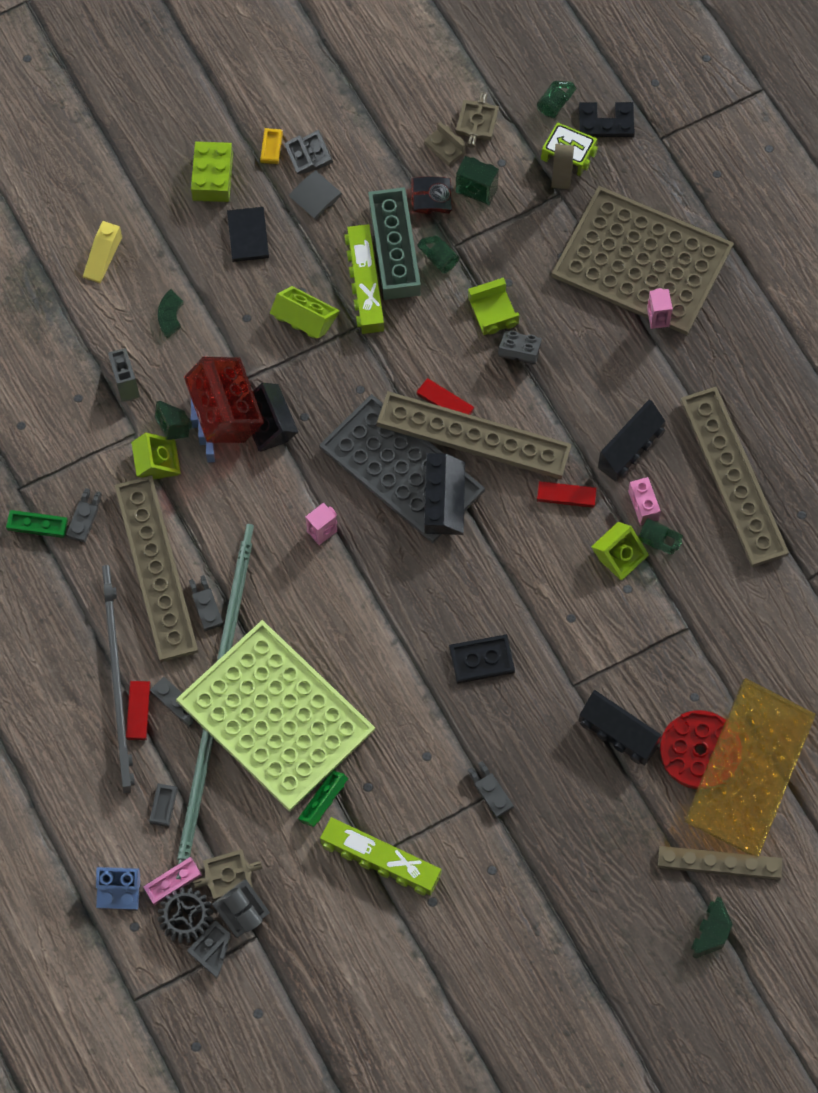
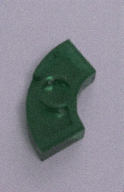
[158,289,184,338]

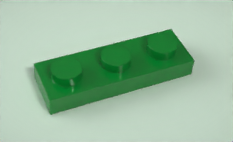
[6,510,68,538]
[298,771,349,827]

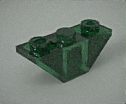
[691,896,733,958]

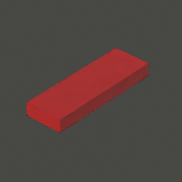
[416,378,474,415]
[537,481,597,508]
[126,681,151,740]

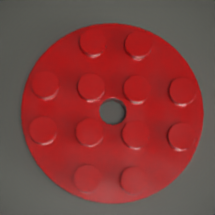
[660,710,741,790]

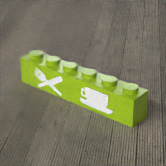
[344,224,384,334]
[320,817,442,896]

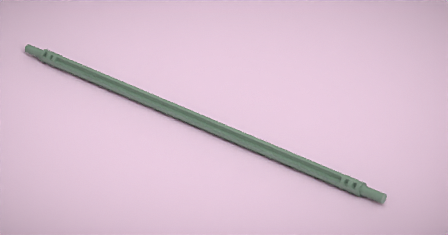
[176,524,254,879]

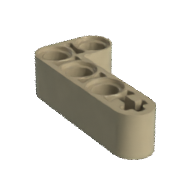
[551,144,574,190]

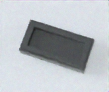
[149,783,178,827]

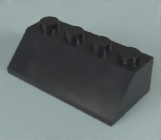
[598,399,666,482]
[424,453,465,535]
[579,689,662,766]

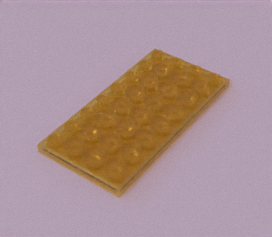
[684,678,816,857]

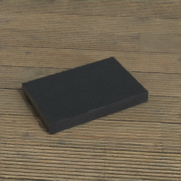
[227,207,269,262]
[449,634,515,684]

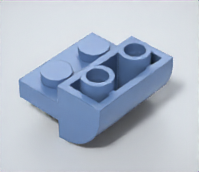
[96,867,140,909]

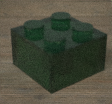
[456,156,499,205]

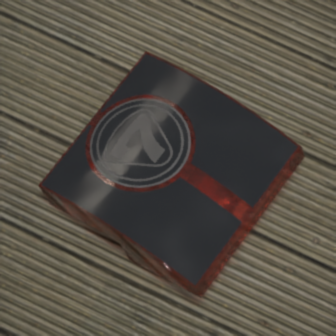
[411,176,452,214]

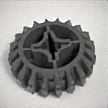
[158,888,214,944]

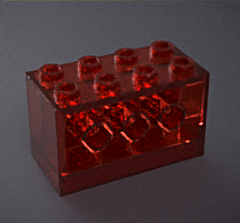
[184,357,264,443]

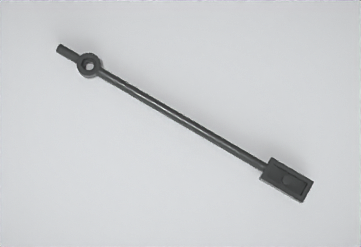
[102,565,135,793]

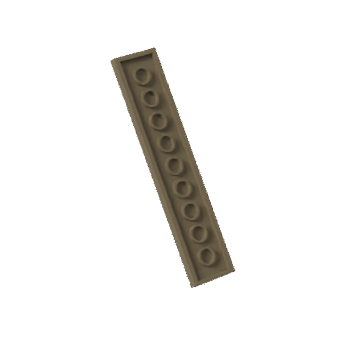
[680,387,789,567]
[376,391,572,479]
[114,475,199,663]

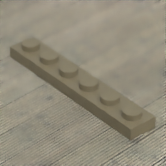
[657,846,782,880]

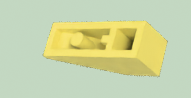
[83,221,122,283]

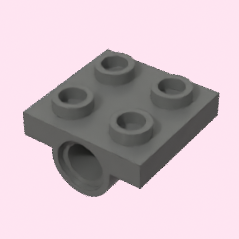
[498,331,542,364]
[212,879,270,938]

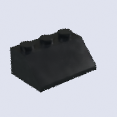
[239,382,298,452]

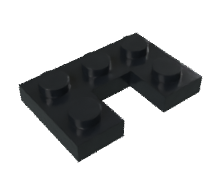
[579,102,635,138]

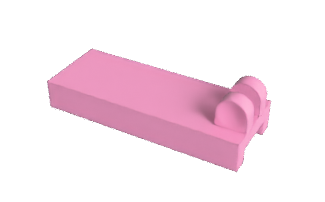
[143,857,202,905]

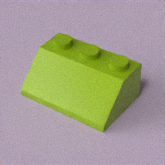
[270,286,340,338]

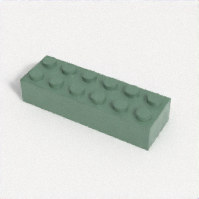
[368,187,421,300]

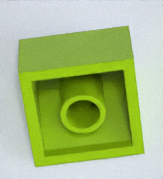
[131,433,181,480]
[591,522,649,580]

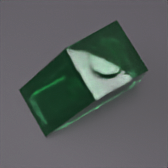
[154,401,192,440]

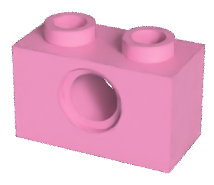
[647,288,673,329]
[628,477,661,525]
[305,503,337,545]

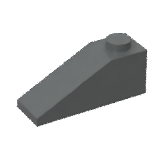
[108,348,140,402]

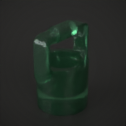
[537,80,577,118]
[417,236,460,273]
[638,518,683,554]

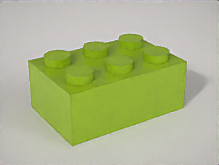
[191,142,233,202]

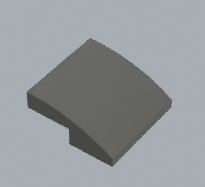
[284,130,333,174]
[289,170,342,220]

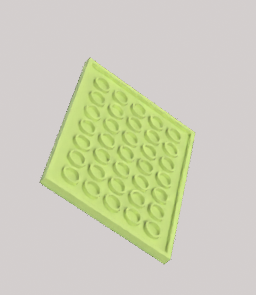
[176,620,375,812]

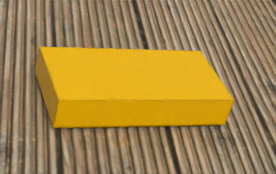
[260,128,283,164]

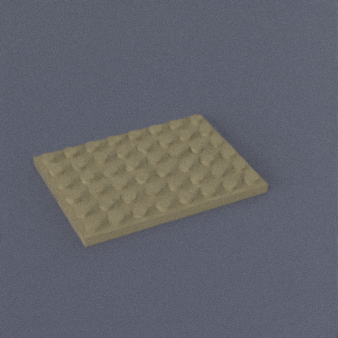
[551,186,734,336]

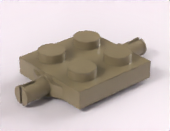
[456,92,499,148]
[193,849,263,901]

